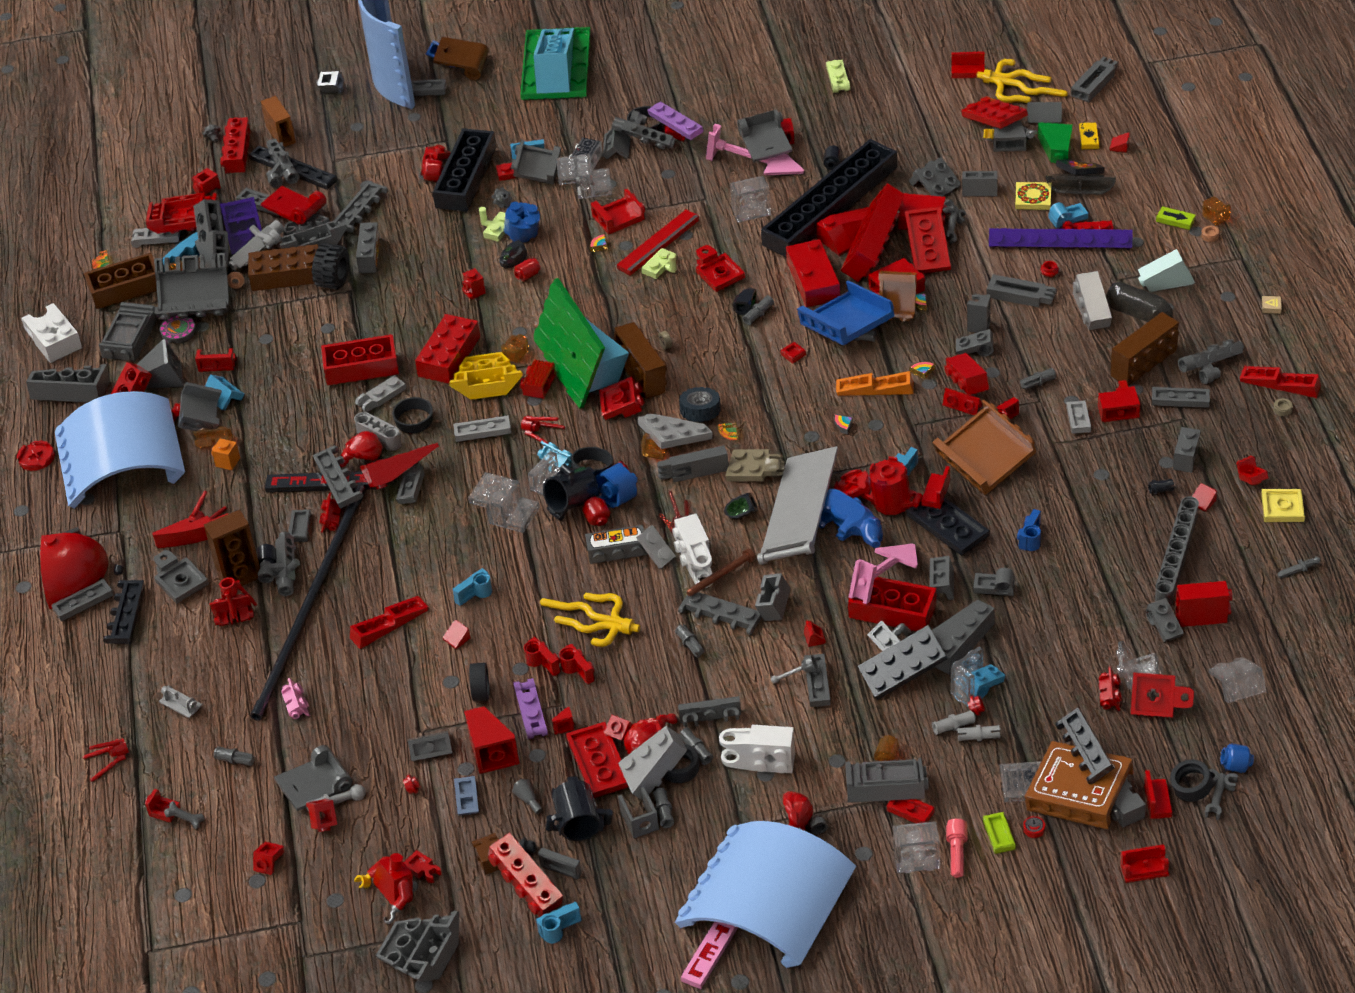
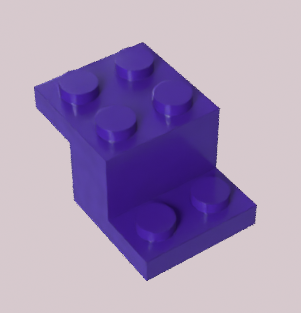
[220,197,262,255]

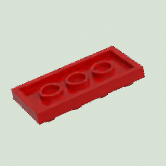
[961,97,1028,129]
[905,207,951,274]
[566,721,629,798]

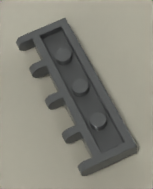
[335,182,389,233]
[313,445,363,508]
[678,592,762,635]

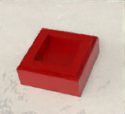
[780,342,806,364]

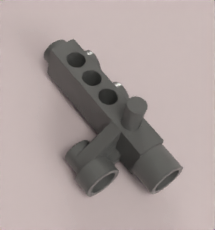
[611,110,676,150]
[266,138,299,188]
[1178,339,1244,384]
[258,532,300,596]

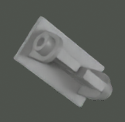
[159,686,202,718]

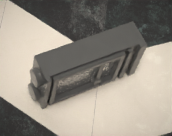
[99,302,158,362]
[845,758,928,803]

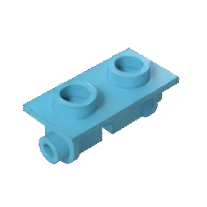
[537,441,572,469]

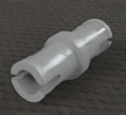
[932,710,975,735]
[957,725,1000,742]

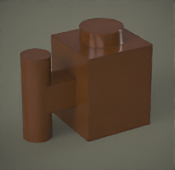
[471,833,500,875]

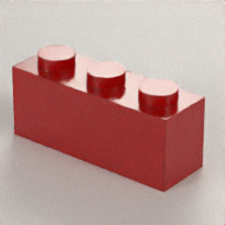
[944,353,989,395]

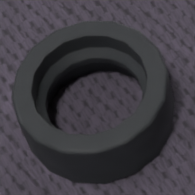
[469,662,490,702]
[663,744,699,783]
[1170,759,1213,802]

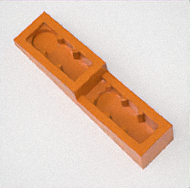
[836,371,914,396]

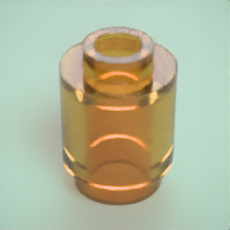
[874,735,899,761]

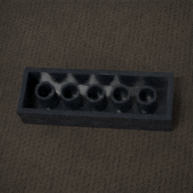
[432,128,497,212]

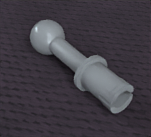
[306,784,366,811]

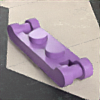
[513,678,548,739]

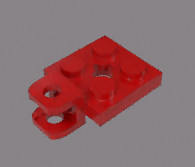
[696,245,745,292]
[1130,672,1194,717]

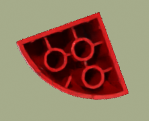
[40,533,109,609]

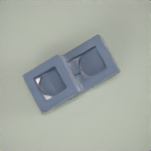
[454,776,479,816]

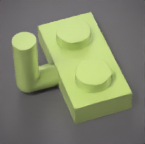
[479,207,505,242]
[641,248,677,279]

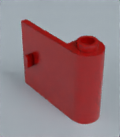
[260,186,327,224]

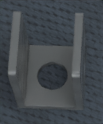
[618,787,659,839]

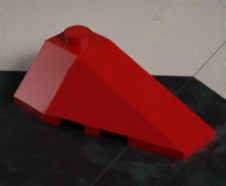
[817,207,869,256]
[360,443,439,490]

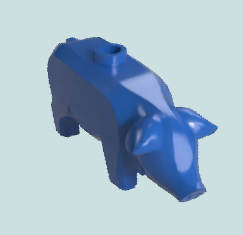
[818,489,883,548]

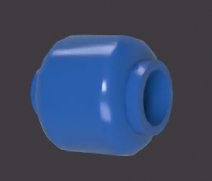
[1220,744,1254,773]

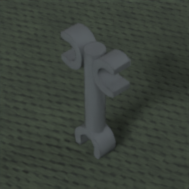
[943,200,966,245]
[1205,769,1238,820]

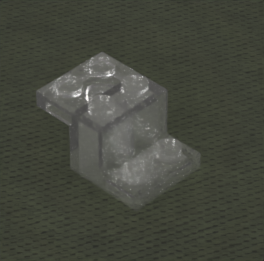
[556,154,612,199]
[468,472,540,533]

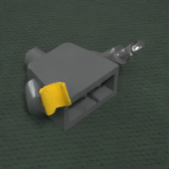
[983,120,1037,152]

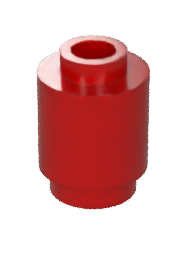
[514,258,541,282]

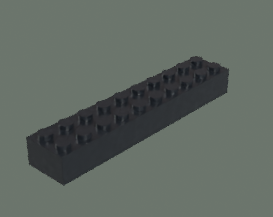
[761,139,898,257]

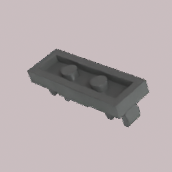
[678,696,741,727]

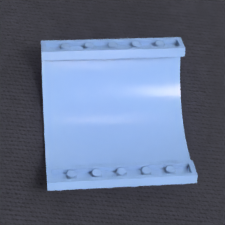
[358,0,415,109]
[55,391,185,508]
[675,821,856,968]

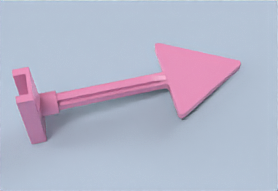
[706,124,804,175]
[849,544,918,604]

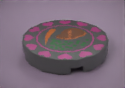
[160,316,196,343]

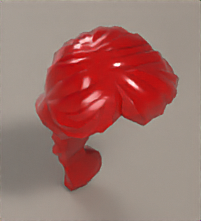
[339,431,382,468]
[624,713,678,754]
[782,791,814,830]

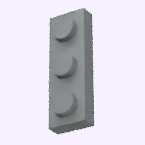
[453,416,511,442]

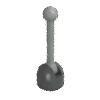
[771,655,818,684]

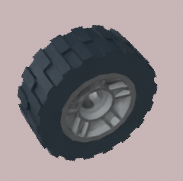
[679,387,720,422]

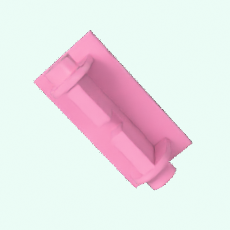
[281,678,310,719]

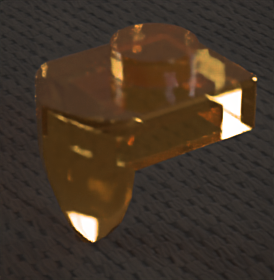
[641,433,669,460]

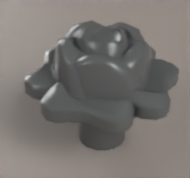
[202,124,221,142]
[492,187,512,208]

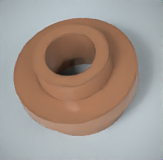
[228,272,244,289]

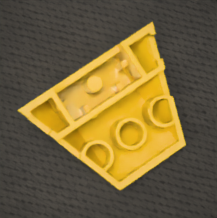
[449,352,523,400]

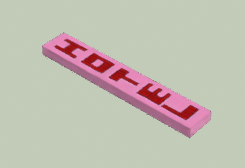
[681,922,738,989]

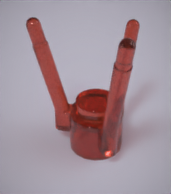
[659,491,689,534]

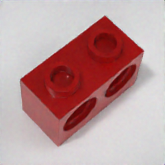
[111,362,152,394]

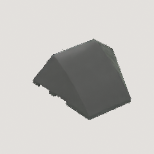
[280,213,347,249]
[376,911,460,982]

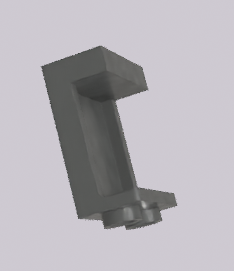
[511,139,561,184]

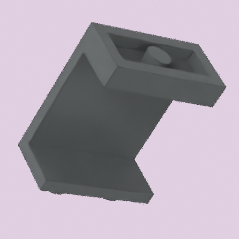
[178,382,222,435]

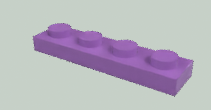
[648,101,704,140]

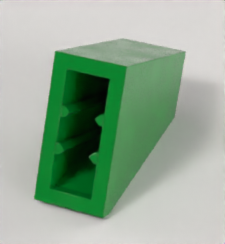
[1038,122,1073,163]

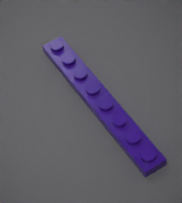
[989,228,1133,248]

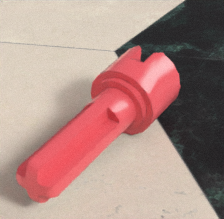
[946,819,967,878]

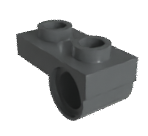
[956,329,994,356]
[973,568,1015,596]
[1146,598,1184,643]

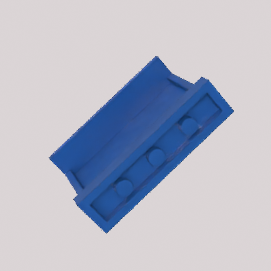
[797,281,895,345]

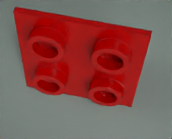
[209,594,254,627]

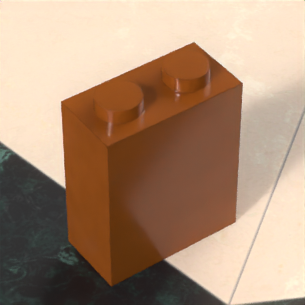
[260,96,296,147]

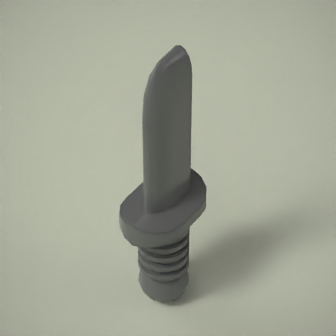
[1278,557,1321,578]

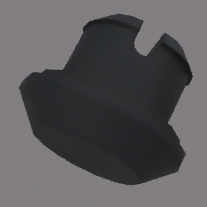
[520,837,536,853]

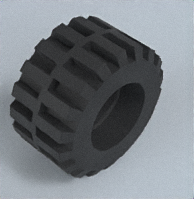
[312,243,349,290]

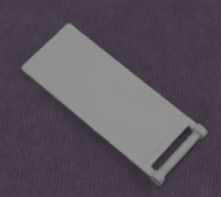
[757,446,838,565]

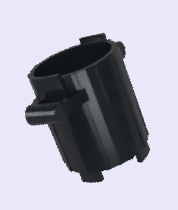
[543,464,601,521]
[545,776,613,841]

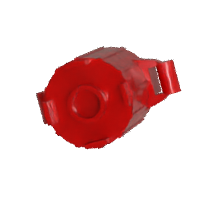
[860,456,923,515]

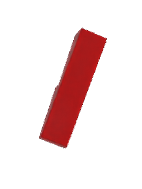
[1239,366,1321,398]
[350,596,428,649]

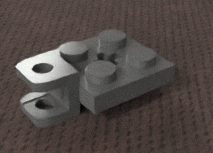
[154,550,209,604]

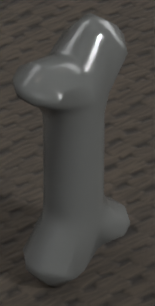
[164,801,205,829]

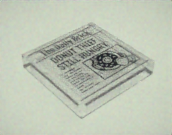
[999,761,1042,802]

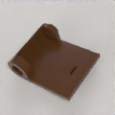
[433,37,489,80]

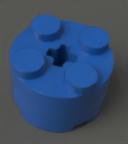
[504,202,540,242]
[595,463,638,508]

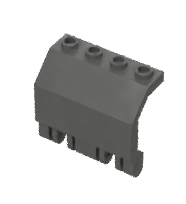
[154,253,229,320]

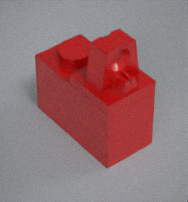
[1097,380,1140,422]

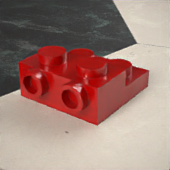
[599,376,644,420]

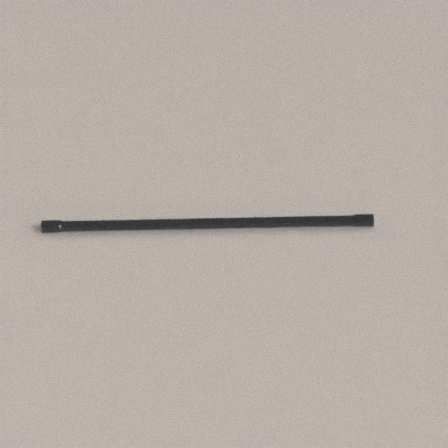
[250,485,367,721]

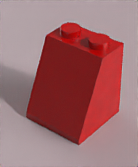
[464,706,520,774]

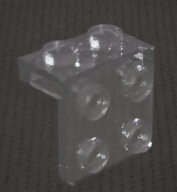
[1116,641,1159,693]
[951,646,984,707]

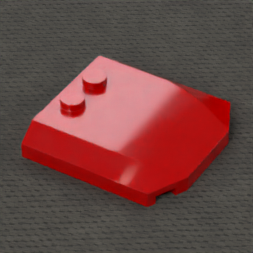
[146,193,218,234]

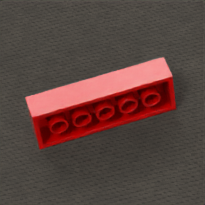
[840,183,905,282]

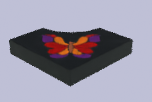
[1056,159,1105,175]

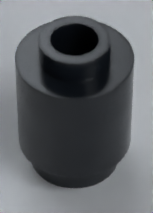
[823,145,842,170]
[256,544,276,565]

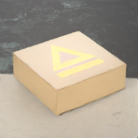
[1262,296,1281,314]

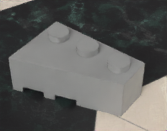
[1073,271,1112,330]
[618,726,687,800]

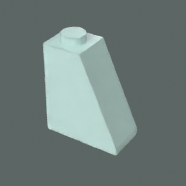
[1138,249,1195,292]

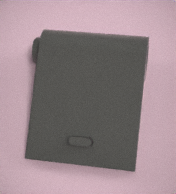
[737,109,792,162]
[274,745,352,811]

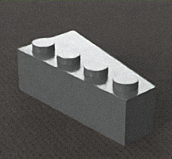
[26,364,110,402]
[932,600,995,675]

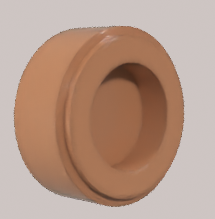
[1201,226,1220,242]

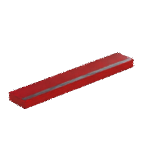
[617,209,699,276]

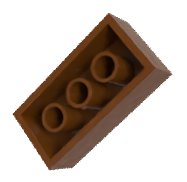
[248,244,318,291]
[84,252,157,309]
[1110,312,1179,386]
[614,322,667,399]
[204,509,260,586]

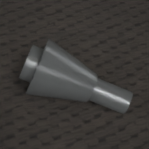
[512,779,543,814]

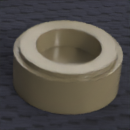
[658,331,672,350]
[1273,398,1293,416]

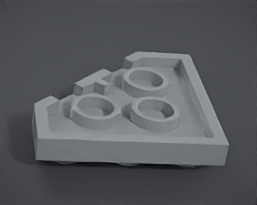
[638,414,712,449]

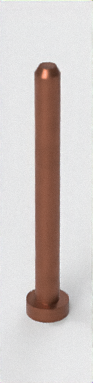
[686,548,756,596]

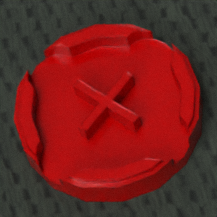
[17,440,55,471]
[834,469,870,499]

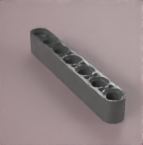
[1155,496,1199,605]

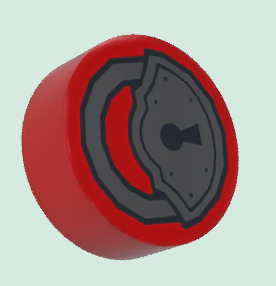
[1023,816,1045,838]

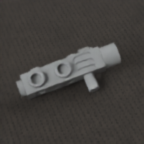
[229,220,284,271]

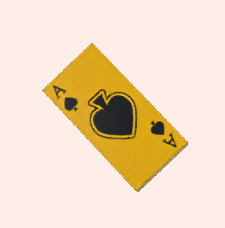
[1079,123,1099,150]

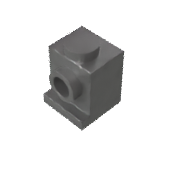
[317,71,345,94]

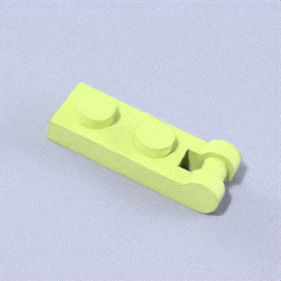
[826,60,850,93]

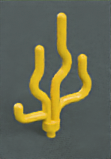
[977,59,1068,103]
[540,593,640,647]

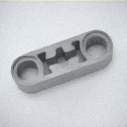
[354,412,401,451]

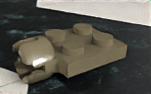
[725,449,785,482]

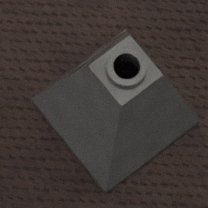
[137,339,184,388]

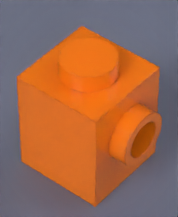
[211,438,240,470]

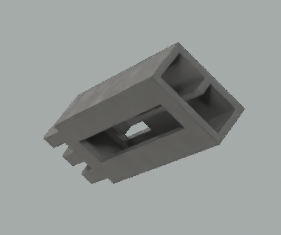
[1071,56,1119,103]
[987,274,1057,307]
[657,445,728,482]

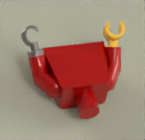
[354,853,413,924]

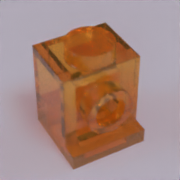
[1202,196,1231,226]
[501,334,529,363]

